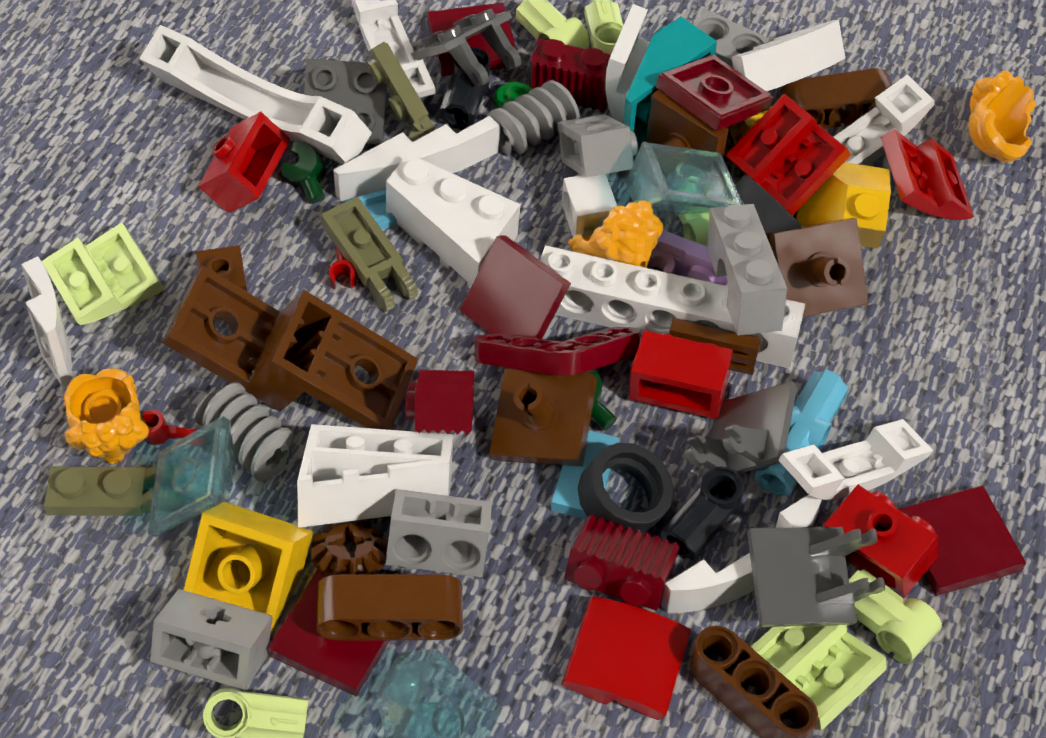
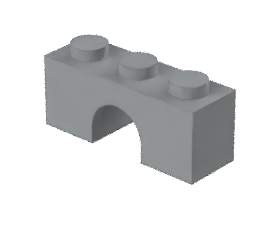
[707,204,787,335]

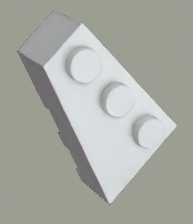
[386,153,521,288]
[297,424,453,528]

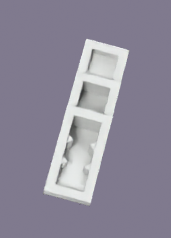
[731,20,845,91]
[334,116,500,201]

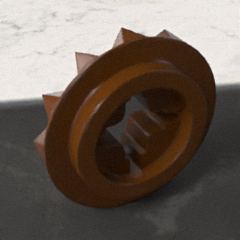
[310,519,388,577]

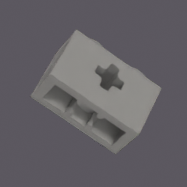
[150,589,272,690]

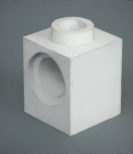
[562,174,617,237]

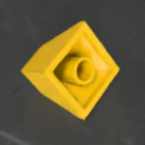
[796,162,891,249]

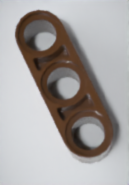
[778,68,893,129]
[316,574,463,641]
[690,625,818,738]

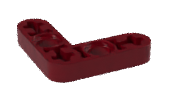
[474,327,640,376]

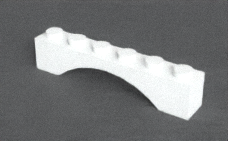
[139,25,372,165]

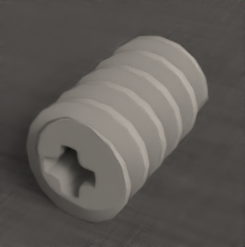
[487,80,580,156]
[193,383,294,481]

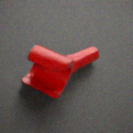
[329,246,356,289]
[142,410,208,445]

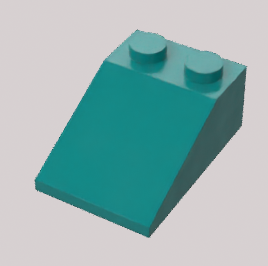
[623,16,717,149]

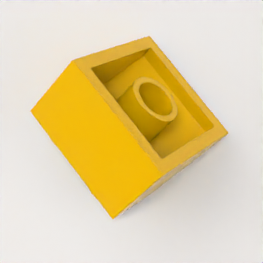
[184,502,313,636]

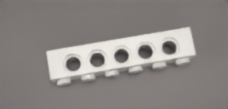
[540,245,805,368]

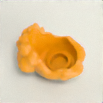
[968,70,1037,163]
[567,200,663,268]
[63,368,149,464]

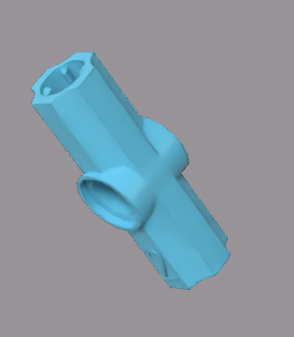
[754,369,849,496]

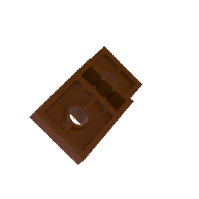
[162,266,418,430]

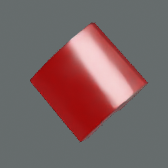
[725,94,851,216]
[880,129,974,220]
[561,596,691,720]

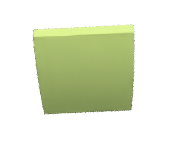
[41,223,165,325]
[751,625,887,731]

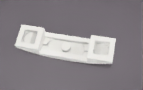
[351,0,435,98]
[834,75,934,166]
[778,419,933,500]
[661,495,822,613]

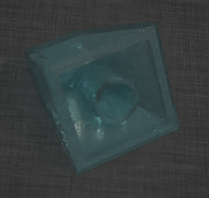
[626,142,743,214]
[148,416,234,537]
[376,649,503,738]

